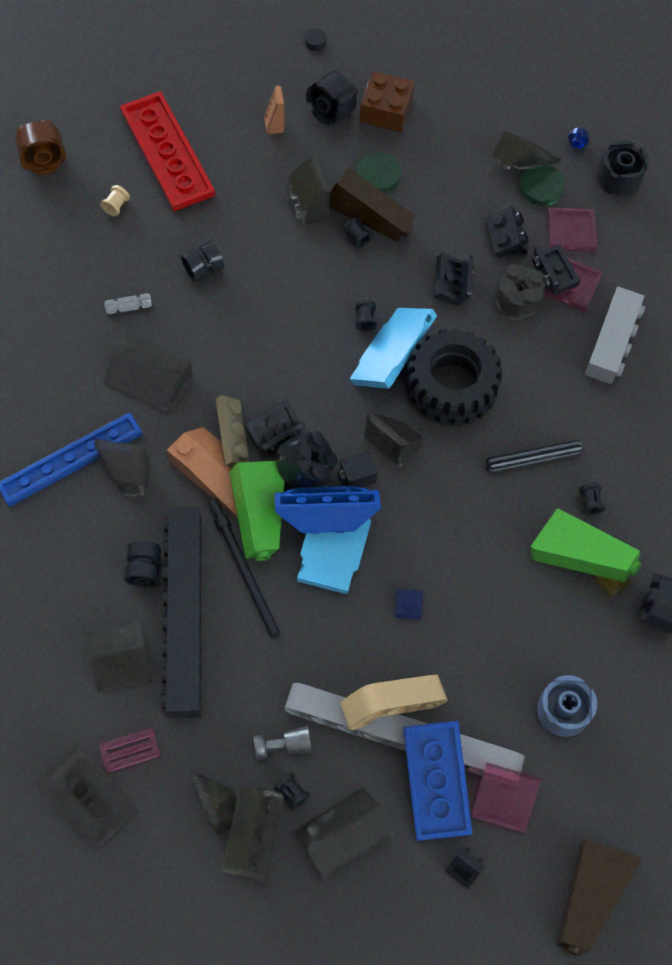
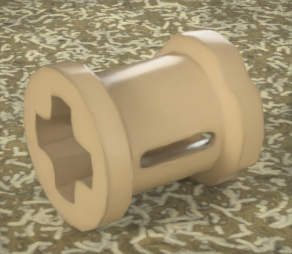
[100,185,130,216]

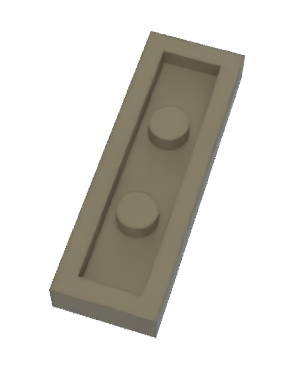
[215,395,250,468]

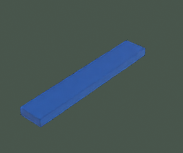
[0,412,143,507]

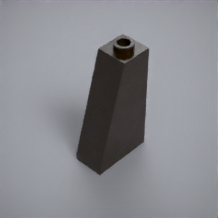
[324,167,415,242]
[556,839,641,956]

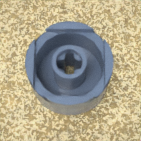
[537,675,597,737]

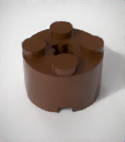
[15,119,66,175]

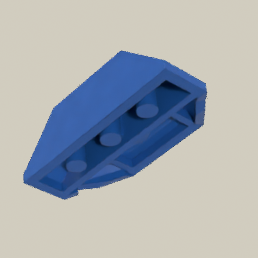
[275,486,381,534]

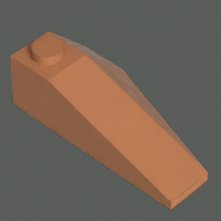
[167,427,238,519]

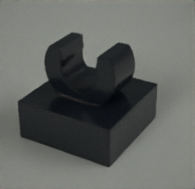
[446,848,485,889]

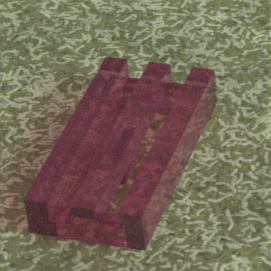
[99,727,161,772]

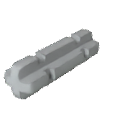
[104,293,152,314]

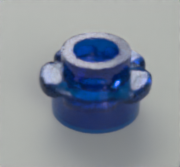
[568,128,589,148]

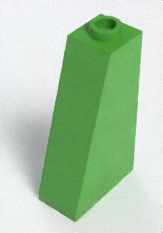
[229,461,284,561]
[531,508,641,583]

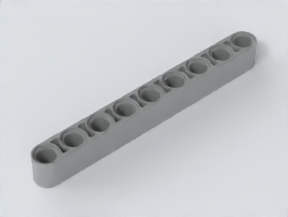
[284,683,525,785]

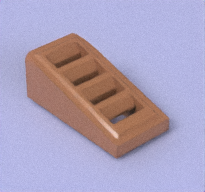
[264,86,284,134]

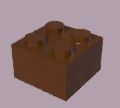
[359,71,415,133]

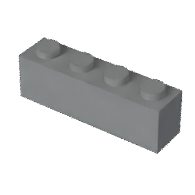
[584,286,646,384]

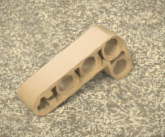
[340,674,448,730]

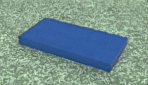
[403,720,473,841]

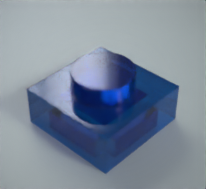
[395,589,423,619]

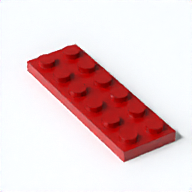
[120,91,216,212]

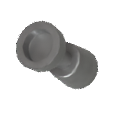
[253,726,312,761]

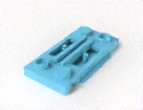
[350,308,437,389]
[297,486,371,595]

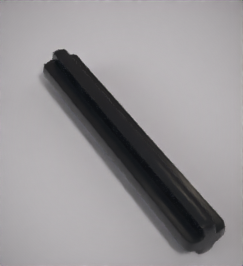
[486,440,583,472]

